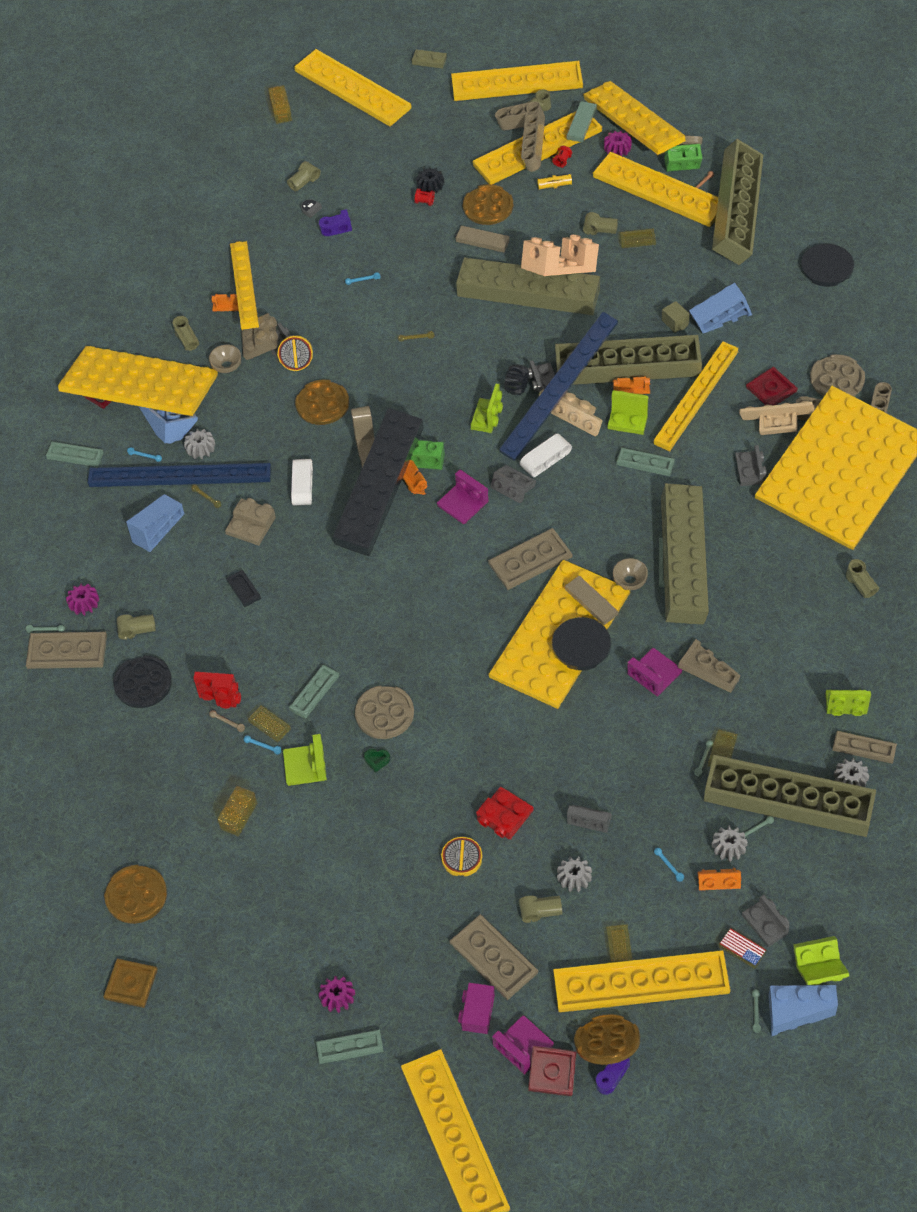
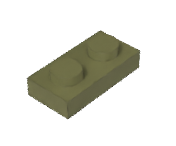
[412,50,447,68]

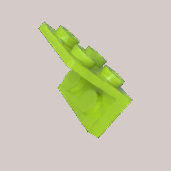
[471,384,503,433]
[608,390,648,435]
[825,690,871,716]
[283,734,327,786]
[793,936,849,985]

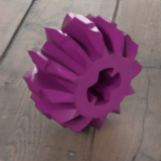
[604,130,632,156]
[66,583,99,616]
[319,975,355,1013]

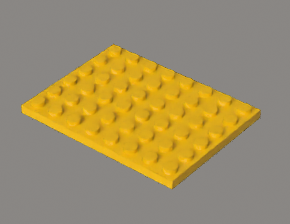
[755,386,917,550]

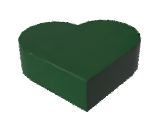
[364,749,390,773]

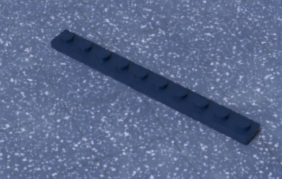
[499,312,618,461]
[88,463,271,487]

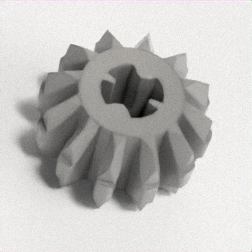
[184,429,215,459]
[834,758,869,787]
[712,825,748,862]
[557,856,592,892]

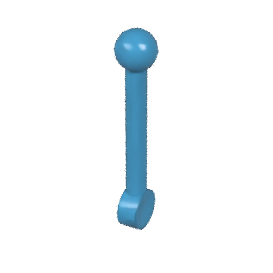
[345,273,380,285]
[127,448,162,462]
[243,735,281,754]
[654,847,684,882]

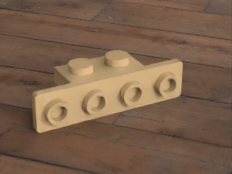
[539,389,602,436]
[740,401,815,435]

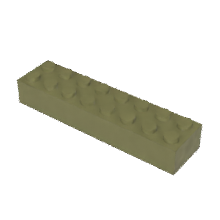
[712,139,763,265]
[456,257,600,315]
[555,335,702,385]
[661,483,709,624]
[704,755,876,837]

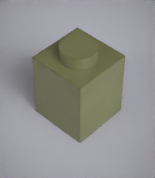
[662,301,689,333]

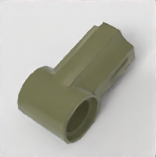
[527,89,551,111]
[287,161,321,191]
[583,212,618,235]
[173,316,199,351]
[846,559,879,598]
[117,614,156,640]
[519,895,562,923]

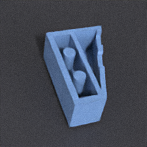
[689,283,752,333]
[126,494,184,552]
[769,985,838,1036]

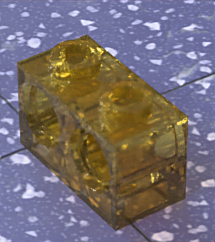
[268,85,292,124]
[218,786,257,837]

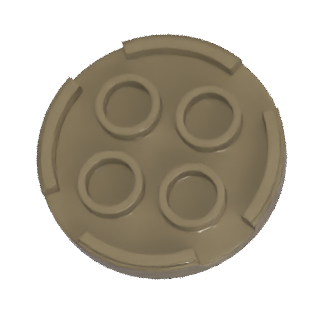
[810,354,865,396]
[355,685,414,739]

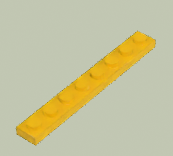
[230,241,259,330]
[654,341,738,451]

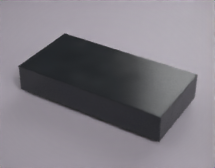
[226,570,261,607]

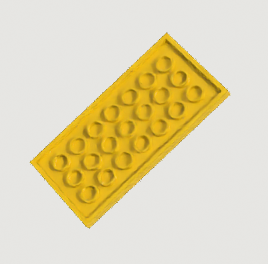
[58,346,218,416]
[489,560,630,709]

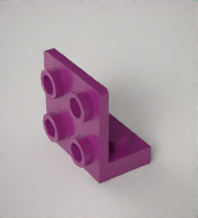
[437,470,489,524]
[628,648,682,697]
[492,1016,554,1075]

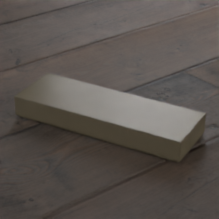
[456,226,510,252]
[565,575,618,625]
[833,731,897,764]

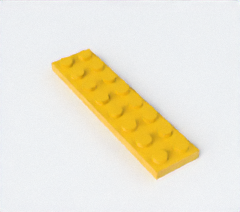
[294,49,411,126]
[451,61,583,101]
[584,81,686,155]
[473,111,602,185]
[593,152,718,227]
[553,951,730,1012]
[401,1049,510,1212]

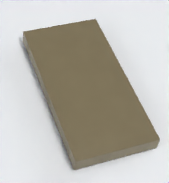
[488,528,572,590]
[26,632,107,669]
[449,914,538,1000]

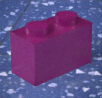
[458,983,495,1034]

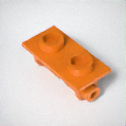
[212,294,239,311]
[613,376,650,394]
[403,460,427,495]
[698,868,741,890]

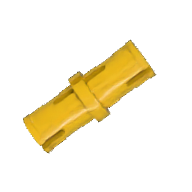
[537,174,572,190]

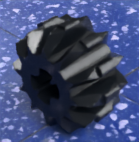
[416,167,445,194]
[504,364,529,395]

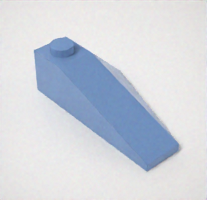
[139,406,198,444]

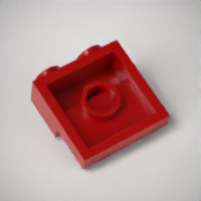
[194,672,241,709]
[476,787,534,840]

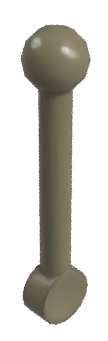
[209,710,245,732]

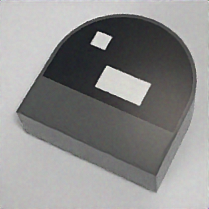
[301,199,322,218]

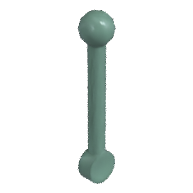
[26,625,65,633]
[694,740,714,777]
[740,816,774,837]
[752,989,761,1033]

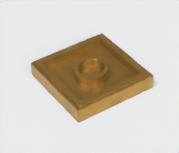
[104,959,158,1008]

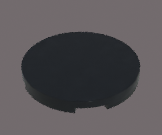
[801,244,854,287]
[552,617,611,670]
[113,655,172,708]

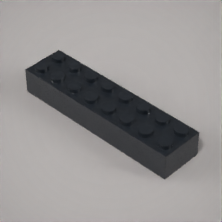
[333,408,424,556]

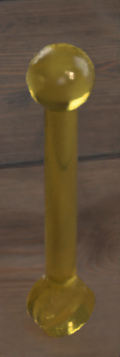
[398,331,434,342]
[191,485,221,508]

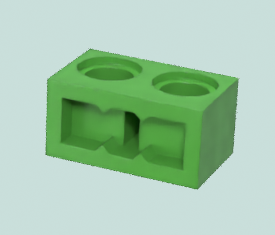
[664,144,702,172]
[411,440,445,470]

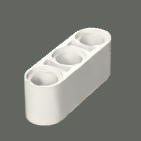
[520,434,572,477]
[291,459,313,505]

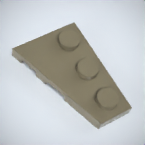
[678,639,740,693]

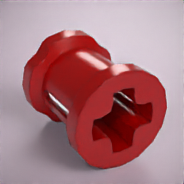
[552,145,572,168]
[415,188,435,206]

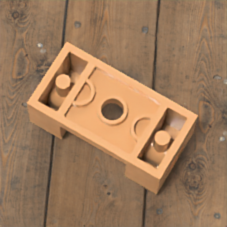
[521,235,599,276]

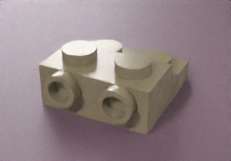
[242,313,278,360]
[225,498,276,546]

